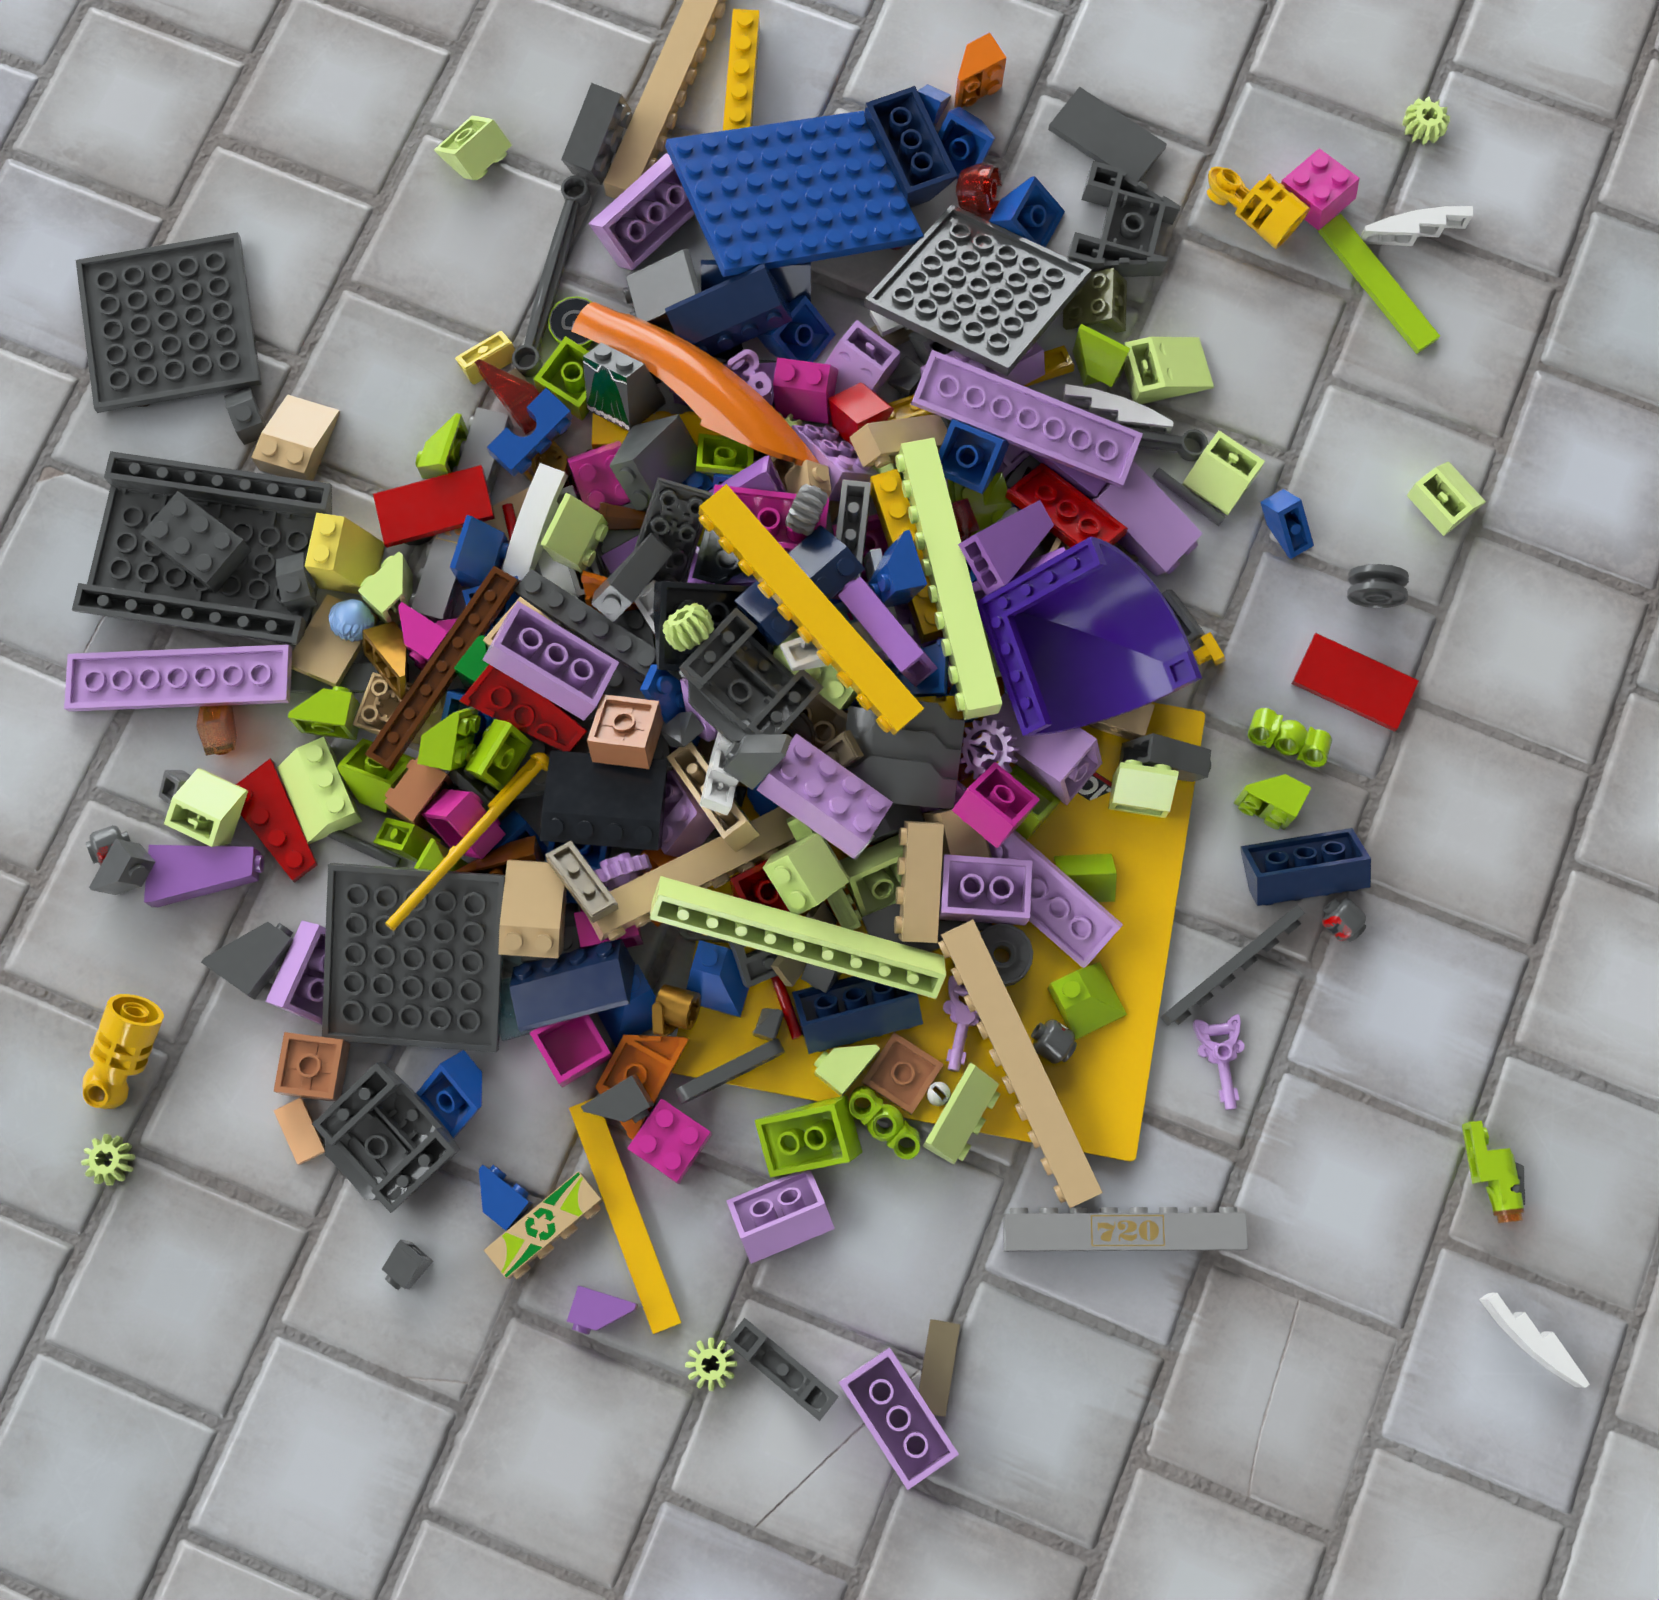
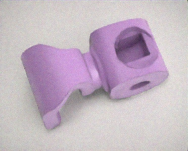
[728,349,772,402]

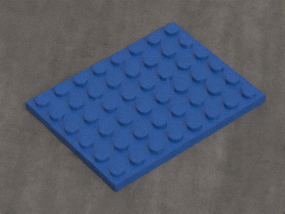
[665,111,924,277]

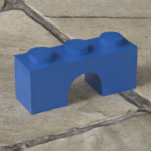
[487,388,572,477]

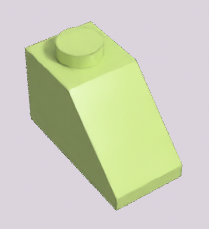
[814,1044,880,1096]

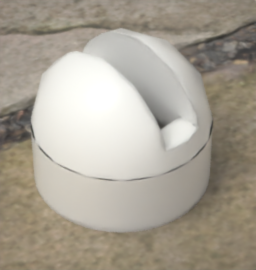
[927,1082,951,1106]

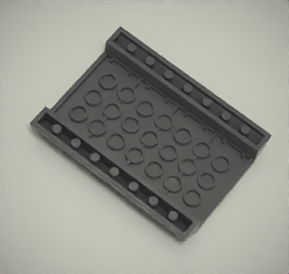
[72,451,332,645]

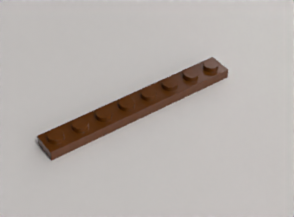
[365,566,519,771]

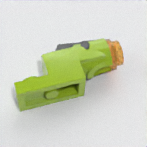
[1462,1121,1525,1223]

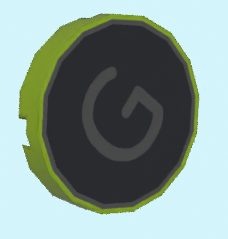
[548,296,594,349]

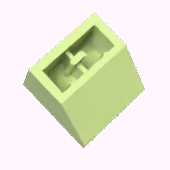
[1182,431,1265,515]
[1407,461,1486,536]
[358,552,413,626]
[1108,760,1179,818]
[164,768,248,847]

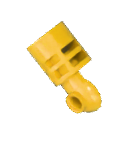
[1207,166,1310,249]
[82,994,164,1109]

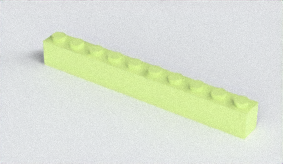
[895,438,1002,720]
[650,876,946,999]

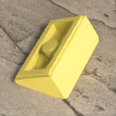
[455,331,515,385]

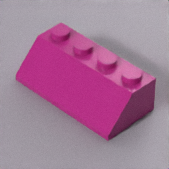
[714,484,829,553]

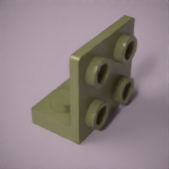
[1063,268,1127,333]

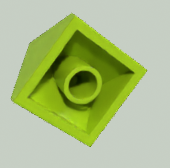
[1054,854,1117,902]

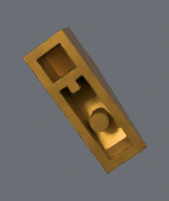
[362,621,407,700]

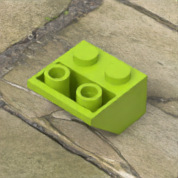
[417,707,481,771]
[1233,774,1312,830]

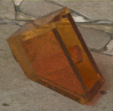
[196,705,237,756]

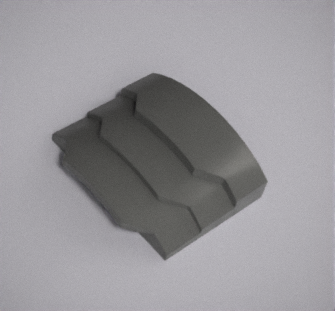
[679,608,824,743]
[846,701,965,809]
[312,1062,460,1213]

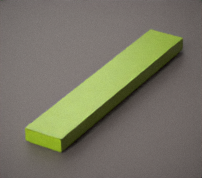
[1318,214,1440,354]

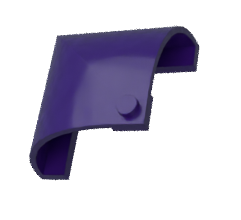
[976,537,1202,736]

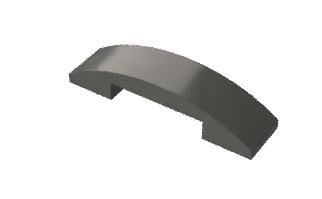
[725,1317,839,1421]

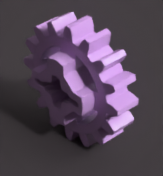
[960,718,1020,780]
[594,852,652,891]

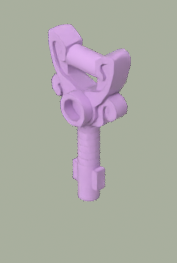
[943,975,981,1072]
[1193,1014,1245,1110]

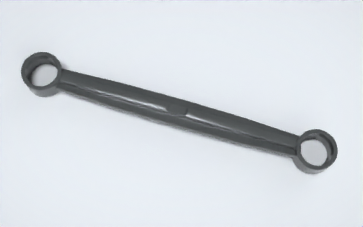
[512,175,591,377]
[1128,427,1208,461]

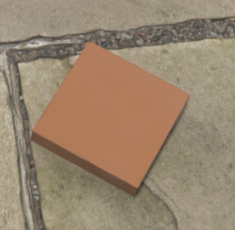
[862,1032,944,1115]

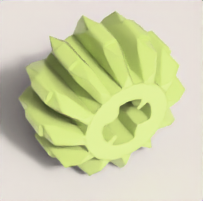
[1402,97,1450,145]
[663,603,714,652]
[81,1134,136,1186]
[685,1338,737,1391]

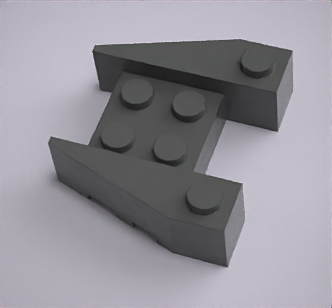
[1067,161,1181,277]

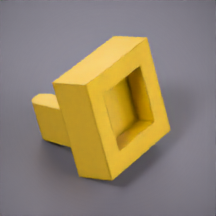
[1193,632,1226,666]

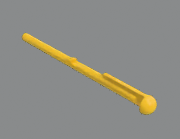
[385,752,549,931]

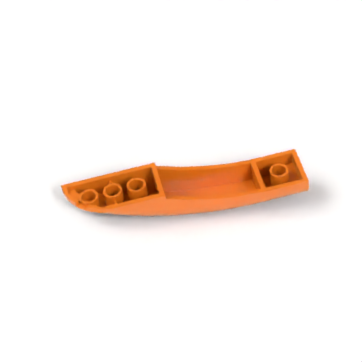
[572,302,820,466]

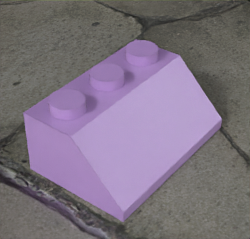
[939,854,1032,926]
[265,921,326,1025]
[726,1170,835,1264]

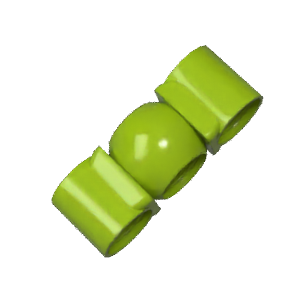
[1248,708,1332,767]
[849,1086,921,1160]

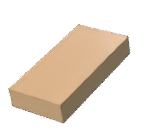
[274,1097,325,1165]

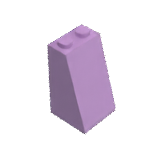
[1090,461,1203,576]
[982,693,1102,805]

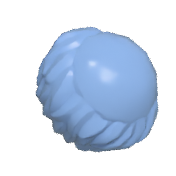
[328,599,374,642]

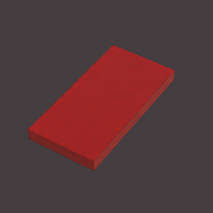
[1005,463,1128,548]
[373,465,495,548]
[1291,633,1419,732]

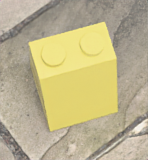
[305,512,385,595]

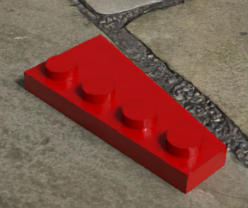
[459,664,587,752]
[235,758,318,883]

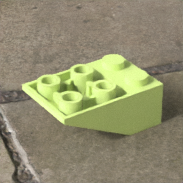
[1124,337,1214,404]

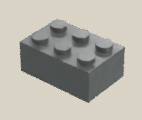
[561,83,632,185]
[141,491,252,593]

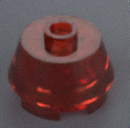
[956,162,1002,217]

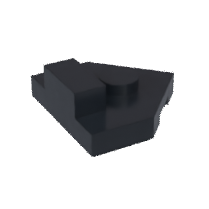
[692,529,743,584]

